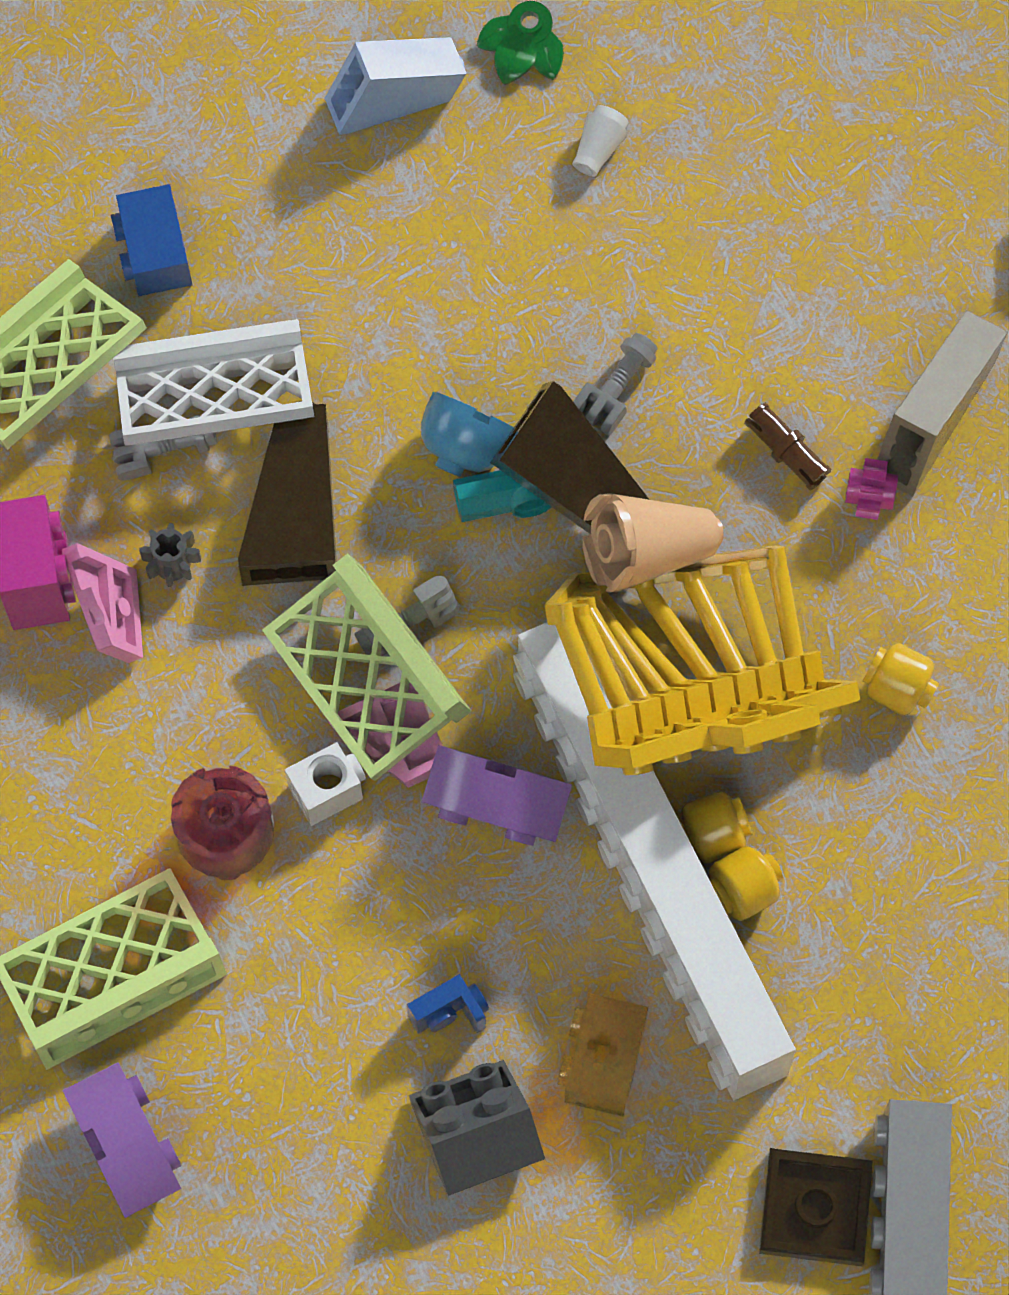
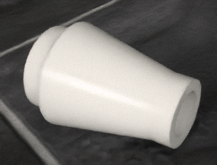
[572,105,629,177]

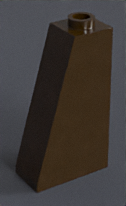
[490,381,650,534]
[238,401,337,586]

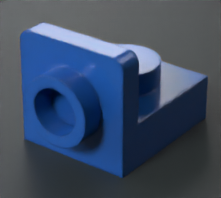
[407,974,489,1034]

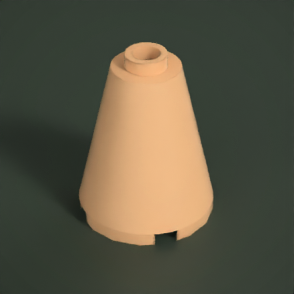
[582,494,724,593]

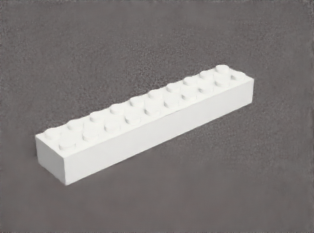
[513,622,796,1101]

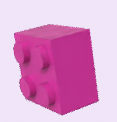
[0,495,76,630]

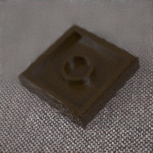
[759,1148,873,1267]

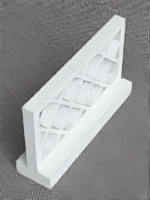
[113,319,314,446]

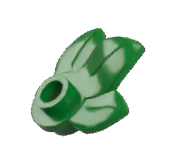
[477,1,564,85]

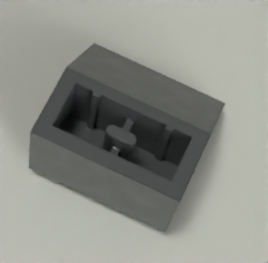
[408,1060,545,1196]

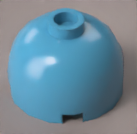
[421,392,514,477]

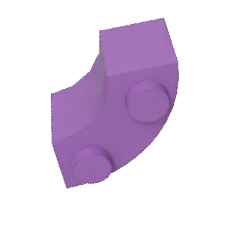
[421,745,572,846]
[63,1062,182,1218]

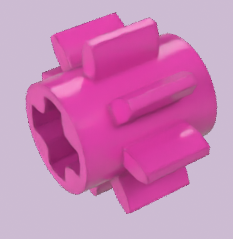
[845,458,898,520]

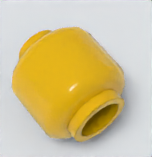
[862,643,939,716]
[681,791,753,863]
[709,846,783,921]

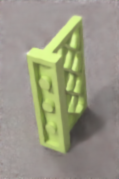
[0,259,147,450]
[262,553,471,781]
[0,868,227,1070]

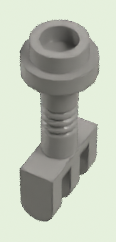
[573,333,658,435]
[109,415,217,480]
[354,576,460,656]

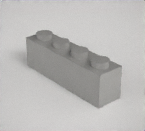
[869,1099,952,1295]

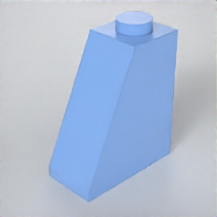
[325,37,466,135]

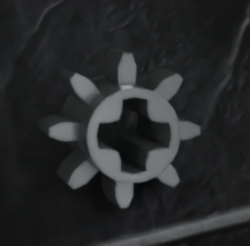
[139,523,201,587]

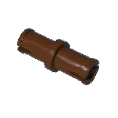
[744,402,832,490]

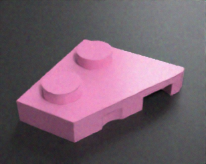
[62,543,143,663]
[327,683,443,788]

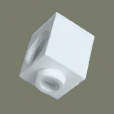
[285,742,366,826]

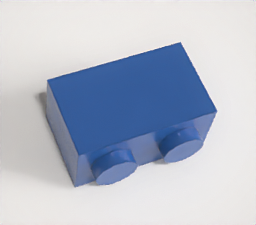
[111,184,192,297]

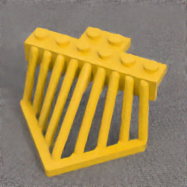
[545,546,860,775]

